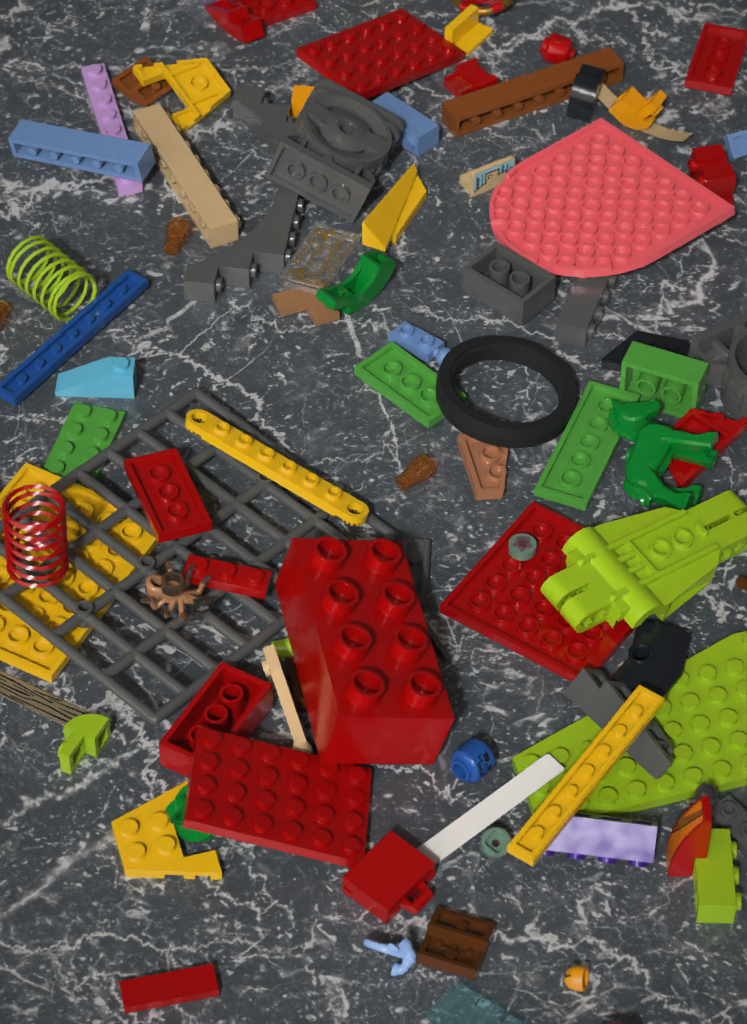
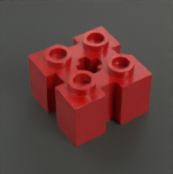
[688,144,736,205]

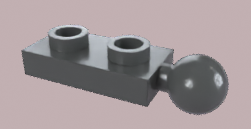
[695,783,747,858]

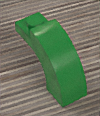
[316,250,397,315]

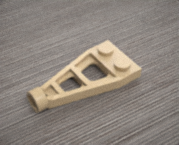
[261,644,314,754]

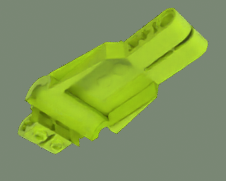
[540,490,747,633]

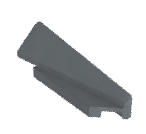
[565,668,674,779]

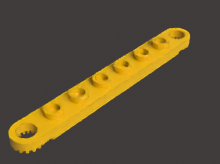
[185,409,369,526]

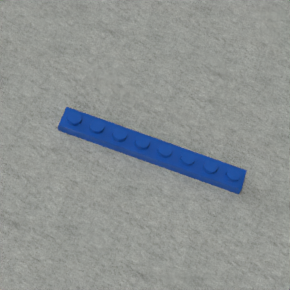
[0,269,149,406]

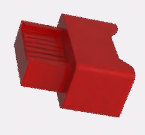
[444,57,498,97]

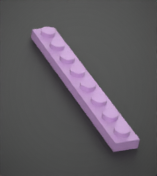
[81,63,143,196]

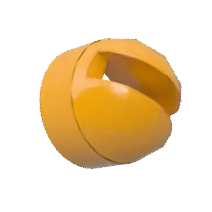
[564,965,589,992]

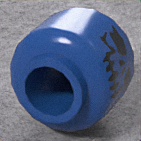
[451,738,495,783]

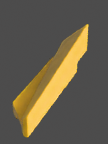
[362,164,427,252]

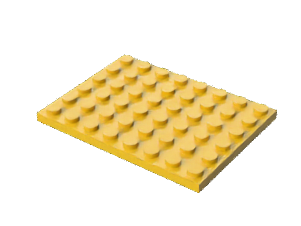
[0,463,158,683]

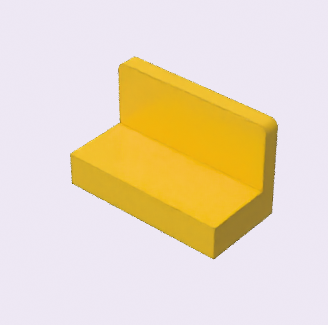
[444,4,493,56]

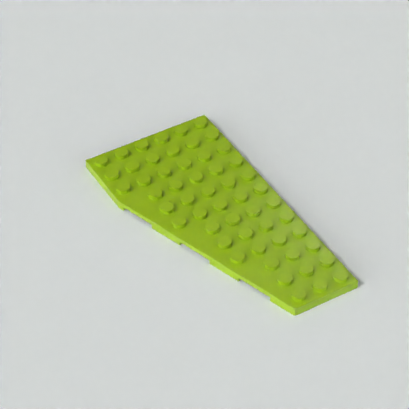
[512,631,747,817]

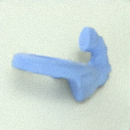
[363,936,417,977]

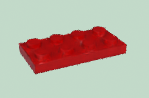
[684,23,747,96]
[123,448,212,543]

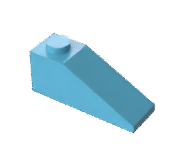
[55,357,137,399]

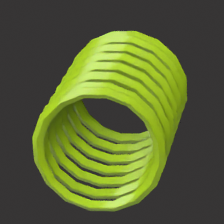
[6,235,97,322]

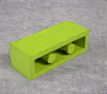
[693,829,741,923]

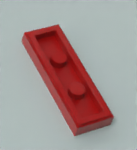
[119,963,219,1014]

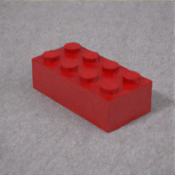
[159,662,273,778]

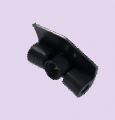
[609,622,691,698]

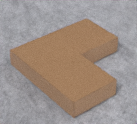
[272,280,340,326]

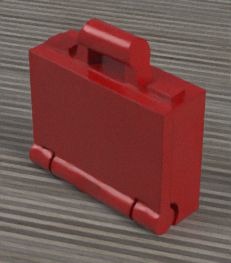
[342,831,436,924]

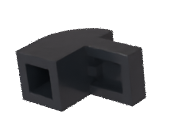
[567,63,605,123]

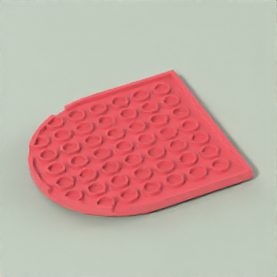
[489,117,735,279]

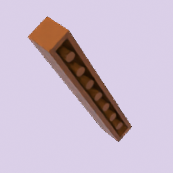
[441,47,624,138]

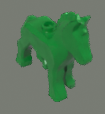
[608,398,719,510]

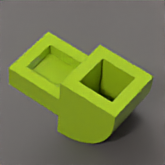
[58,714,111,775]

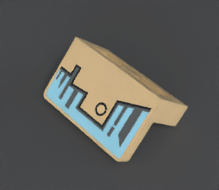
[459,155,515,197]

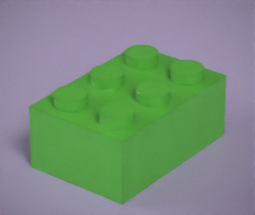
[619,341,709,418]

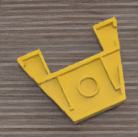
[133,58,231,135]
[111,780,222,880]

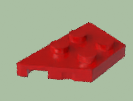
[667,408,747,488]

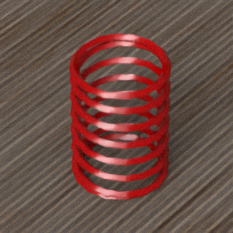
[2,484,69,588]

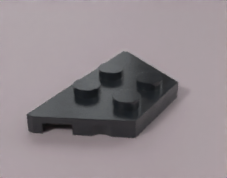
[601,330,690,372]

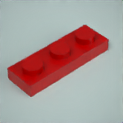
[182,554,272,599]

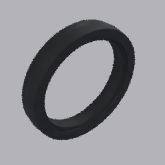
[436,335,577,448]

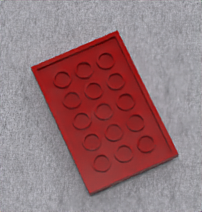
[296,8,465,99]
[182,726,372,868]

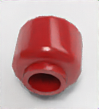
[539,32,576,65]

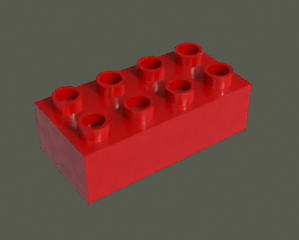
[275,536,454,765]

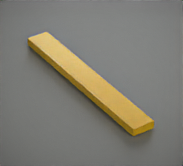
[507,684,665,867]

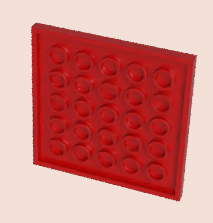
[440,502,635,682]

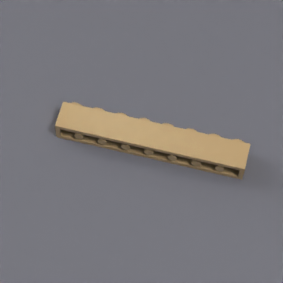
[132,103,241,248]

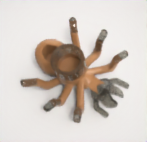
[140,558,214,621]

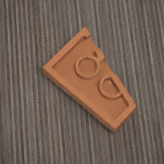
[457,434,508,500]

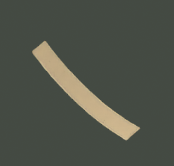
[597,82,693,142]

